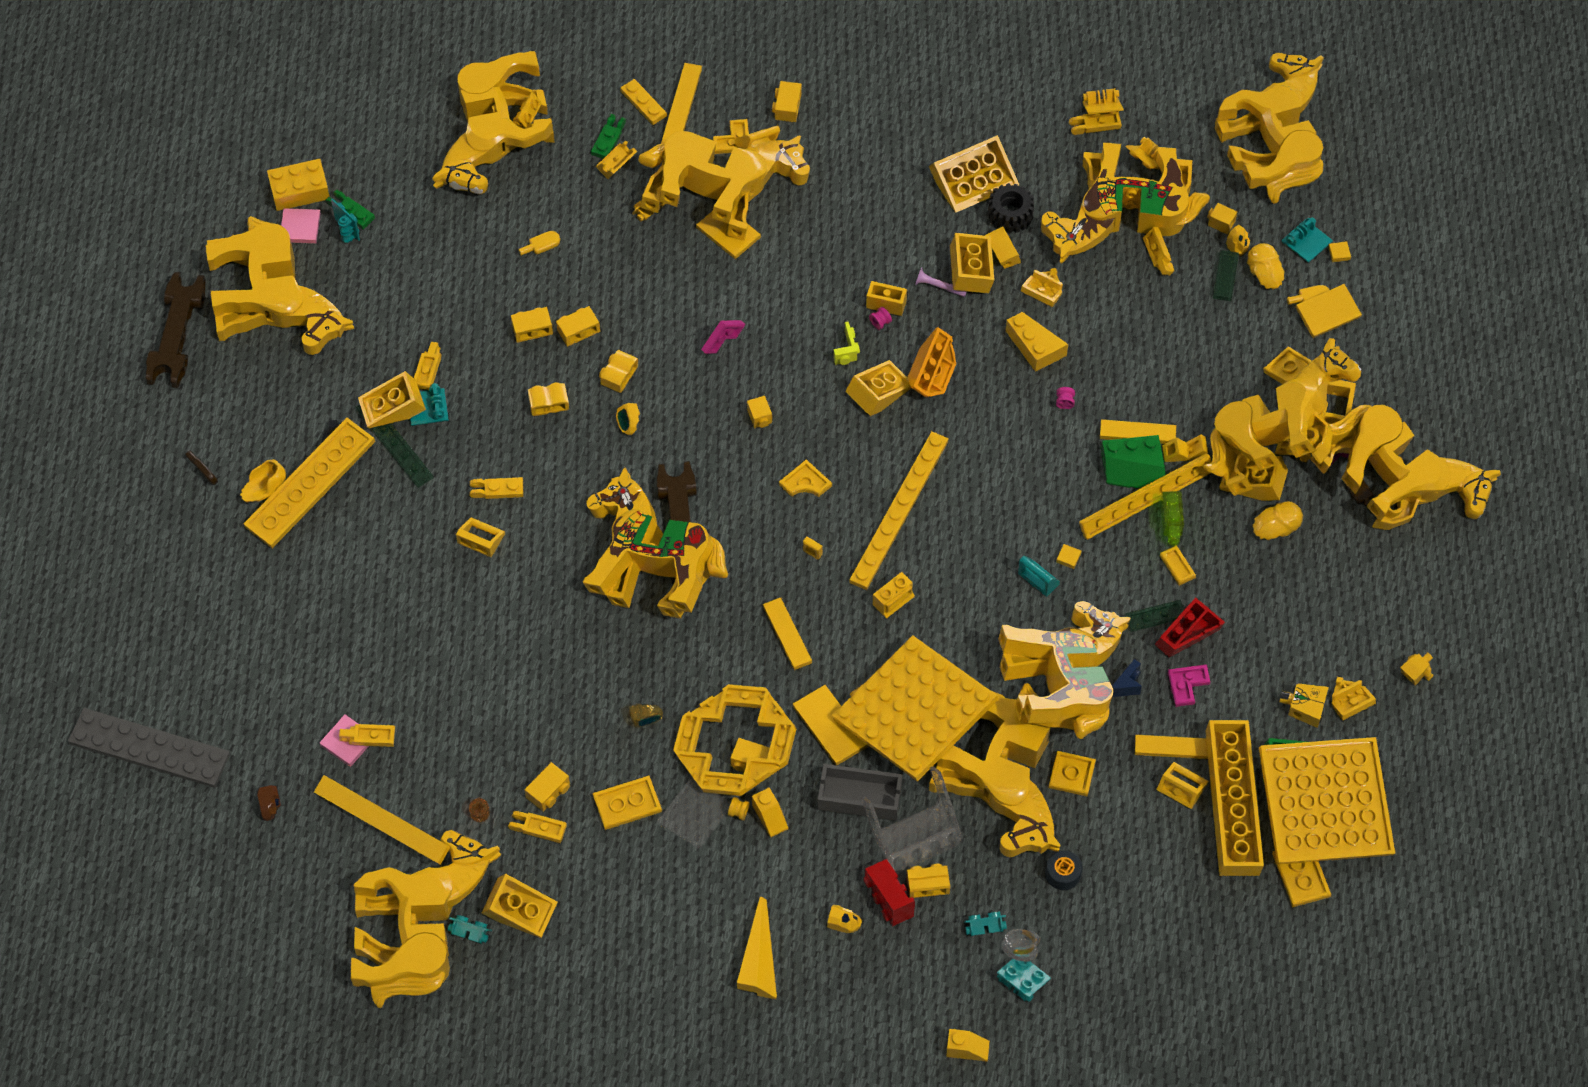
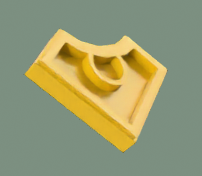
[779,460,832,497]

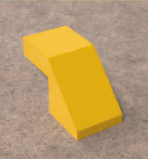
[1162,435,1208,462]

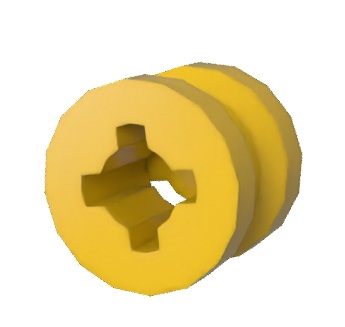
[728,797,750,820]

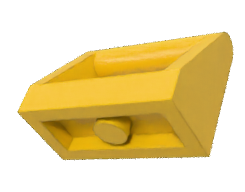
[735,126,780,149]
[456,517,505,557]
[1157,762,1209,809]

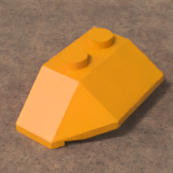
[907,327,956,398]

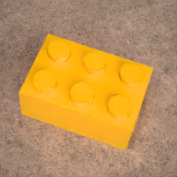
[267,159,330,211]
[950,233,994,293]

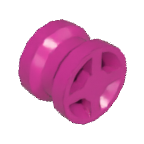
[869,307,892,330]
[1056,387,1075,409]

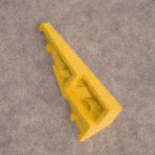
[737,897,777,999]

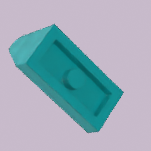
[1018,556,1060,597]

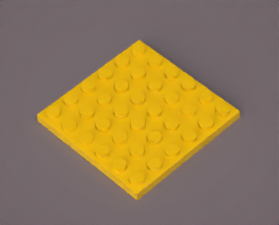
[832,635,999,782]
[1259,737,1395,864]

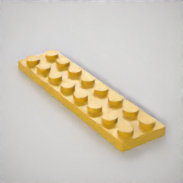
[244,418,376,549]

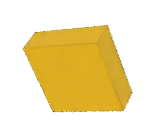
[1328,242,1351,262]
[803,536,822,559]
[1056,544,1082,569]

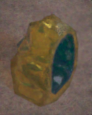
[628,703,663,728]

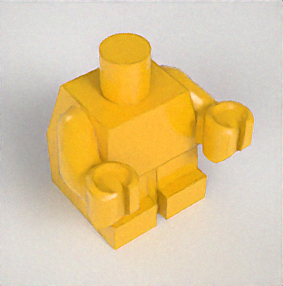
[1400,652,1433,685]

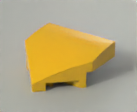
[1021,268,1063,307]
[1332,677,1376,720]

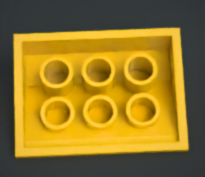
[929,135,1019,213]

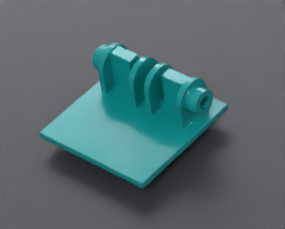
[331,198,360,243]
[1281,217,1333,263]
[410,383,449,426]
[997,954,1051,1002]

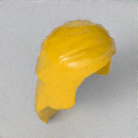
[1247,243,1284,289]
[240,459,286,502]
[1252,501,1303,540]

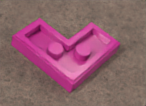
[701,320,745,354]
[1168,665,1210,707]

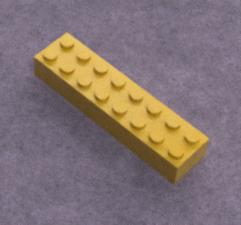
[1205,720,1264,876]

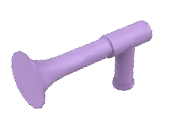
[915,268,967,297]

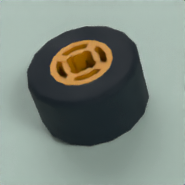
[1045,851,1082,890]

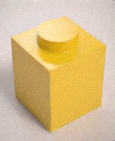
[1207,203,1237,235]
[747,396,772,428]

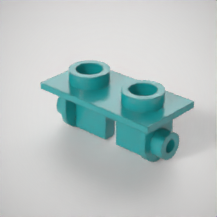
[964,911,1007,936]
[448,915,492,944]

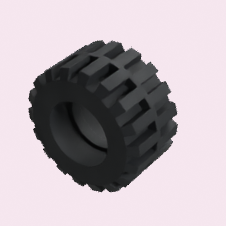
[988,183,1034,233]

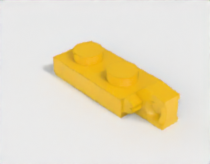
[1143,227,1174,275]
[414,342,441,390]
[339,724,395,747]

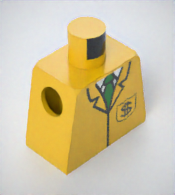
[1280,684,1329,728]

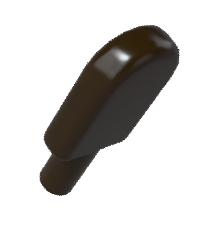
[185,451,218,485]
[1345,480,1374,514]

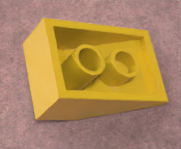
[845,360,911,416]
[358,371,426,428]
[1219,456,1288,501]
[482,874,557,938]

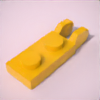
[1069,112,1122,135]
[470,477,523,499]
[508,811,567,843]

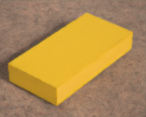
[1160,545,1196,586]

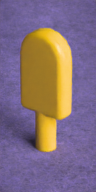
[518,231,560,256]
[1287,285,1329,305]

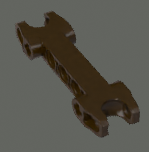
[146,272,206,388]
[657,461,697,584]

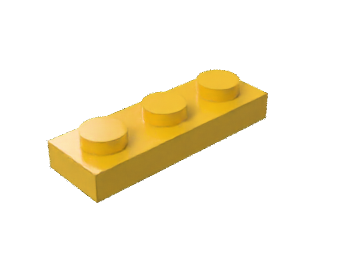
[620,79,667,125]

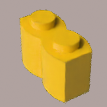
[599,350,638,393]
[528,383,569,416]

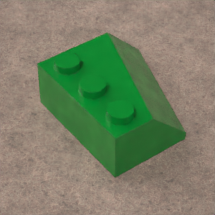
[1101,435,1165,489]

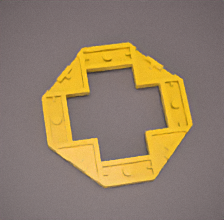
[673,684,796,796]

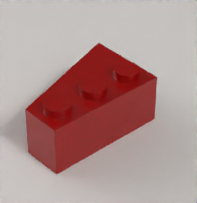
[1155,597,1225,658]
[863,859,915,927]

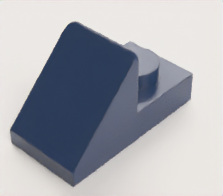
[1112,659,1142,697]

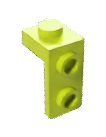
[834,321,860,365]

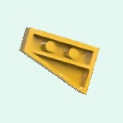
[1006,312,1068,372]

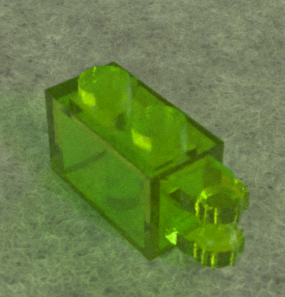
[1160,491,1184,546]

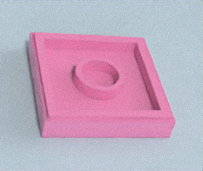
[281,208,321,244]
[320,715,369,767]

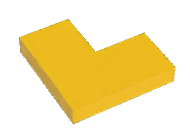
[713,119,749,154]

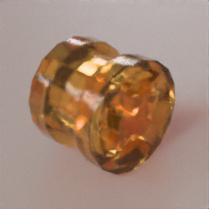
[469,798,490,822]

